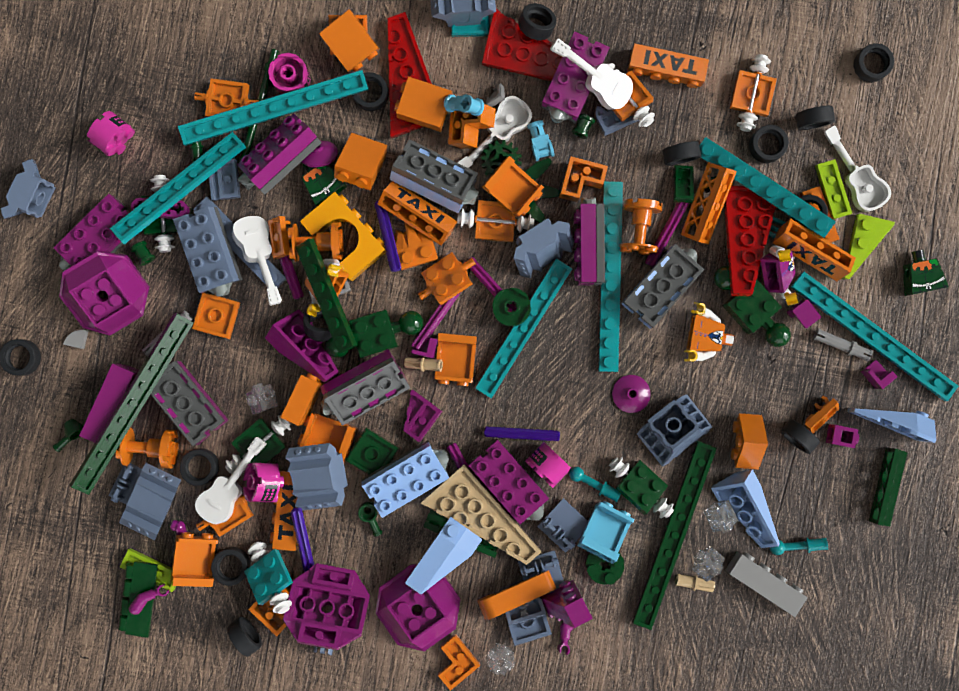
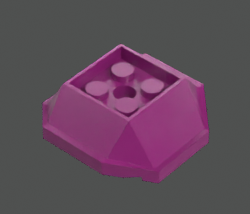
[59,250,150,336]
[283,563,370,650]
[375,564,461,652]

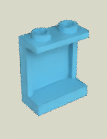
[577,501,635,564]

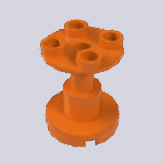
[619,198,663,255]
[288,222,344,262]
[116,428,179,469]

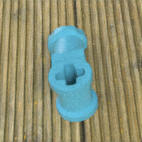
[444,94,484,116]
[527,120,554,161]

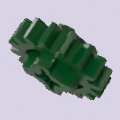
[481,140,522,175]

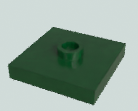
[345,427,399,475]

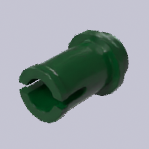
[188,142,204,163]

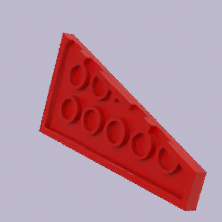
[482,9,562,81]
[387,12,432,139]
[724,186,776,296]

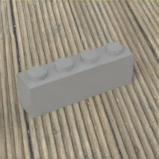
[725,551,808,617]

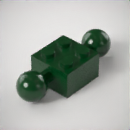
[714,265,791,347]
[325,310,423,358]

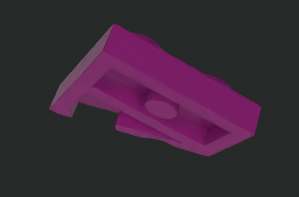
[404,389,443,442]

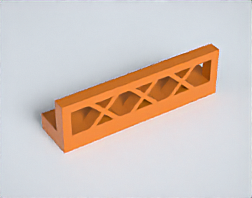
[681,162,737,244]

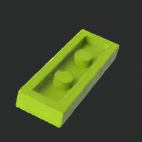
[815,159,852,220]
[120,548,176,592]

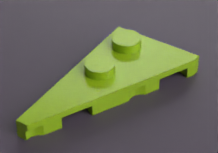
[842,214,895,280]

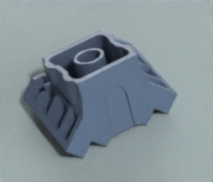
[430,0,496,27]
[0,159,56,219]
[514,219,574,278]
[637,394,712,467]
[285,443,348,511]
[119,463,181,540]

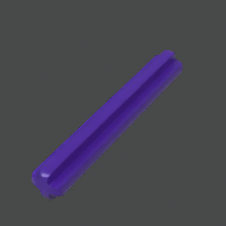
[374,200,402,272]
[484,426,560,441]
[291,507,314,573]

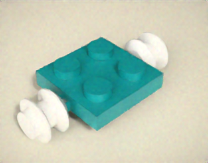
[244,542,293,614]

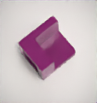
[787,299,821,328]
[411,336,438,359]
[861,360,897,389]

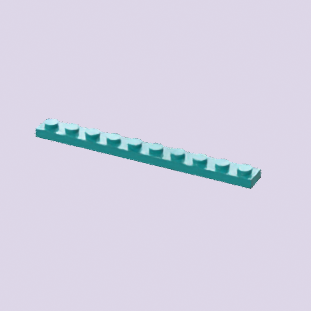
[178,70,369,146]
[598,181,623,372]
[791,271,959,401]

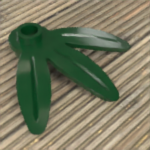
[525,158,561,223]

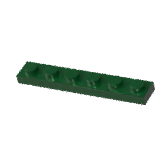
[295,238,357,354]

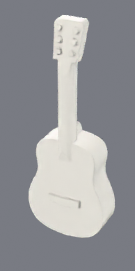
[550,39,633,110]
[458,96,532,168]
[824,125,891,212]
[232,216,282,306]
[195,437,267,524]

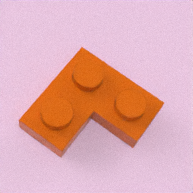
[438,634,480,691]

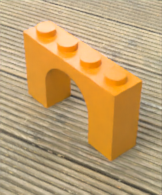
[300,192,386,281]

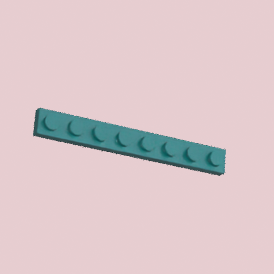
[110,132,246,244]
[699,137,836,238]
[475,259,572,399]

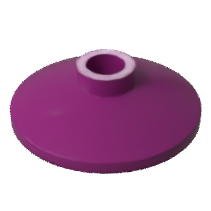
[301,141,338,167]
[612,375,650,413]

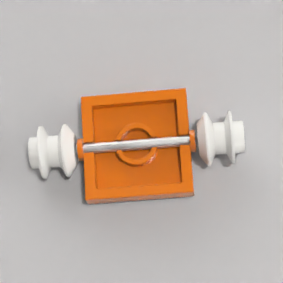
[730,54,777,132]
[606,63,655,127]
[457,200,534,242]

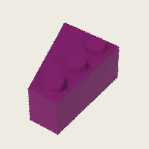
[539,580,593,628]

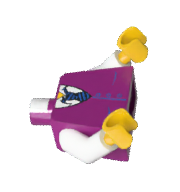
[760,246,798,306]

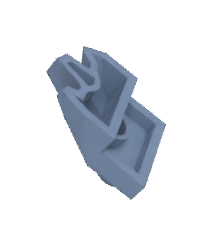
[505,597,552,646]

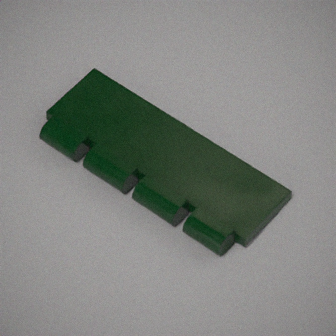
[118,561,158,638]

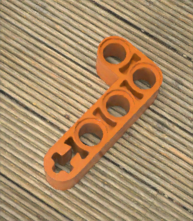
[477,570,557,620]

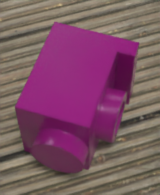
[825,424,859,448]

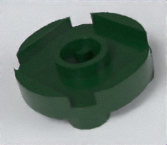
[493,288,531,327]
[585,552,625,585]

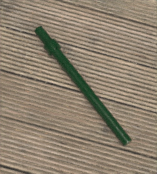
[240,49,279,159]

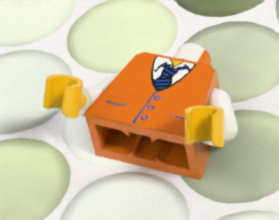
[305,259,349,317]
[684,302,734,362]

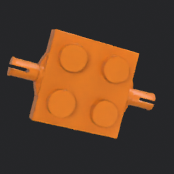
[194,78,259,117]
[418,252,476,305]
[196,494,254,537]

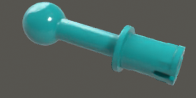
[569,467,621,502]
[769,537,828,555]

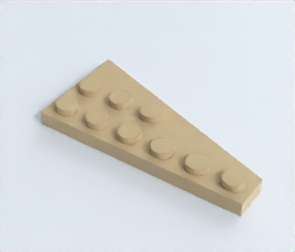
[421,464,541,565]

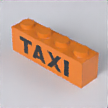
[627,43,709,88]
[377,181,458,246]
[773,219,856,282]
[270,469,299,551]

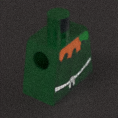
[302,164,348,206]
[903,249,949,296]

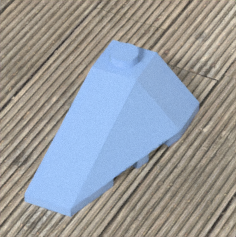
[847,408,936,443]
[711,469,780,548]
[405,517,482,594]

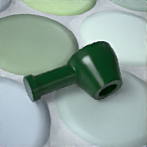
[53,419,83,452]
[358,502,382,537]

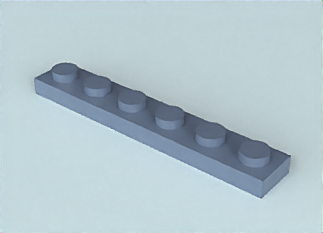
[193,197,286,288]

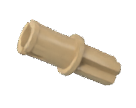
[404,356,443,372]
[675,574,715,592]

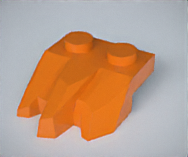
[394,222,439,270]

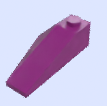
[265,309,338,382]

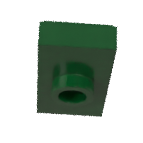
[673,165,694,203]

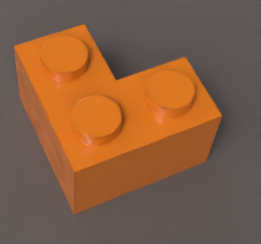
[448,104,496,149]
[559,156,608,202]
[731,413,768,470]
[248,585,291,636]

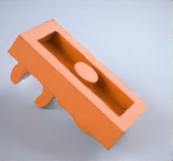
[268,216,291,258]
[805,396,839,434]

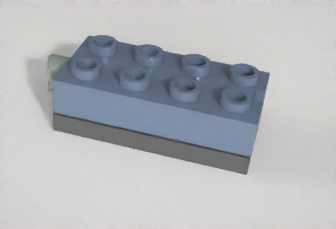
[173,207,243,297]

